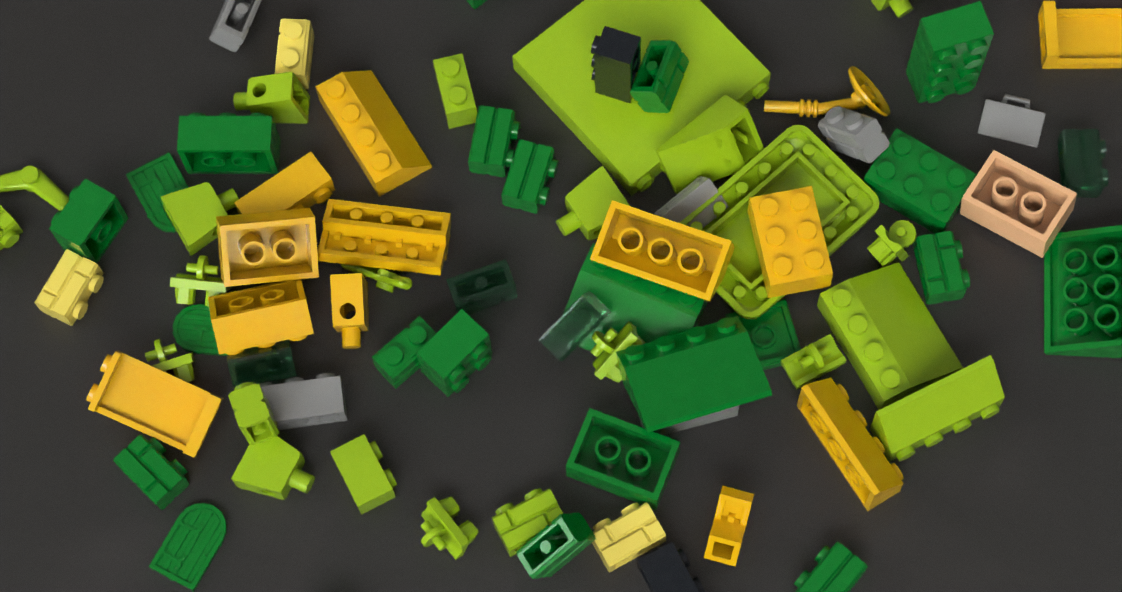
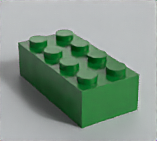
[906,1,994,104]

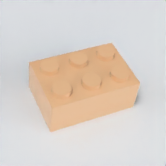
[960,150,1077,258]

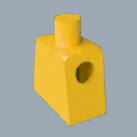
[330,273,369,349]

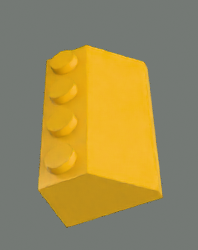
[315,70,432,197]
[590,200,735,302]
[797,377,904,511]

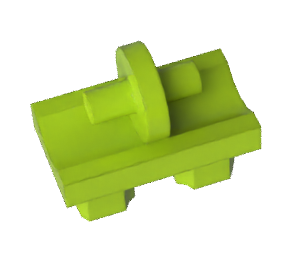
[867,220,917,267]
[170,255,232,307]
[591,321,645,383]
[780,334,847,390]
[144,338,195,382]
[420,496,478,560]

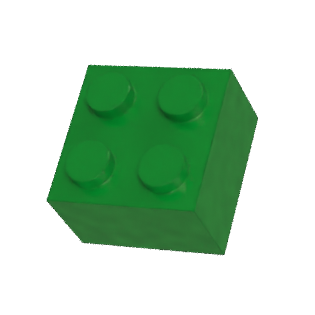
[49,178,129,263]
[416,309,493,397]

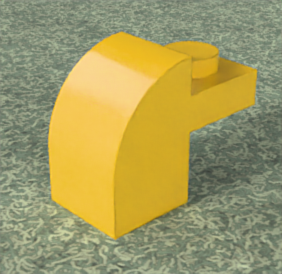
[704,485,754,567]

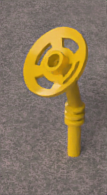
[764,66,891,118]

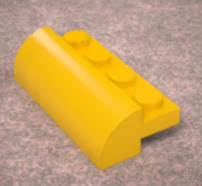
[317,199,451,276]

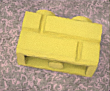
[275,19,314,89]
[34,249,104,326]
[592,502,666,573]

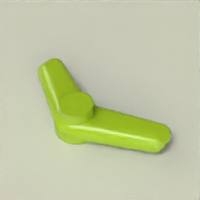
[0,166,69,211]
[341,264,412,293]

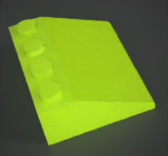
[817,262,963,410]

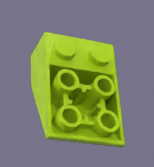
[655,94,764,194]

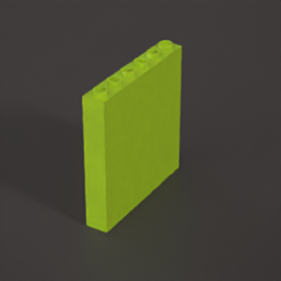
[512,0,771,196]

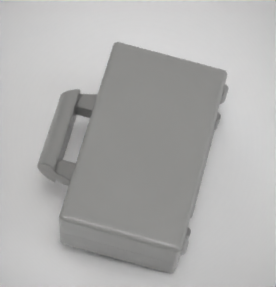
[977,94,1046,148]
[654,176,729,228]

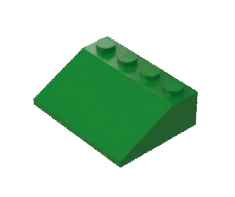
[1044,225,1122,358]
[555,243,708,352]
[616,316,772,433]

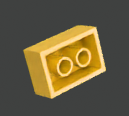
[748,186,833,298]
[216,208,319,287]
[208,279,314,355]

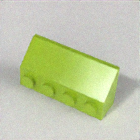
[870,355,1005,462]

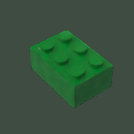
[177,112,281,174]
[863,128,977,234]
[566,408,680,510]

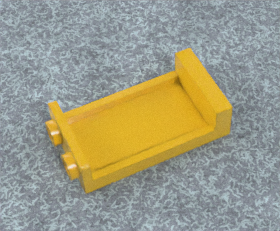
[1038,1,1122,69]
[86,350,224,458]

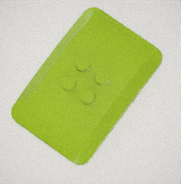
[679,125,879,319]

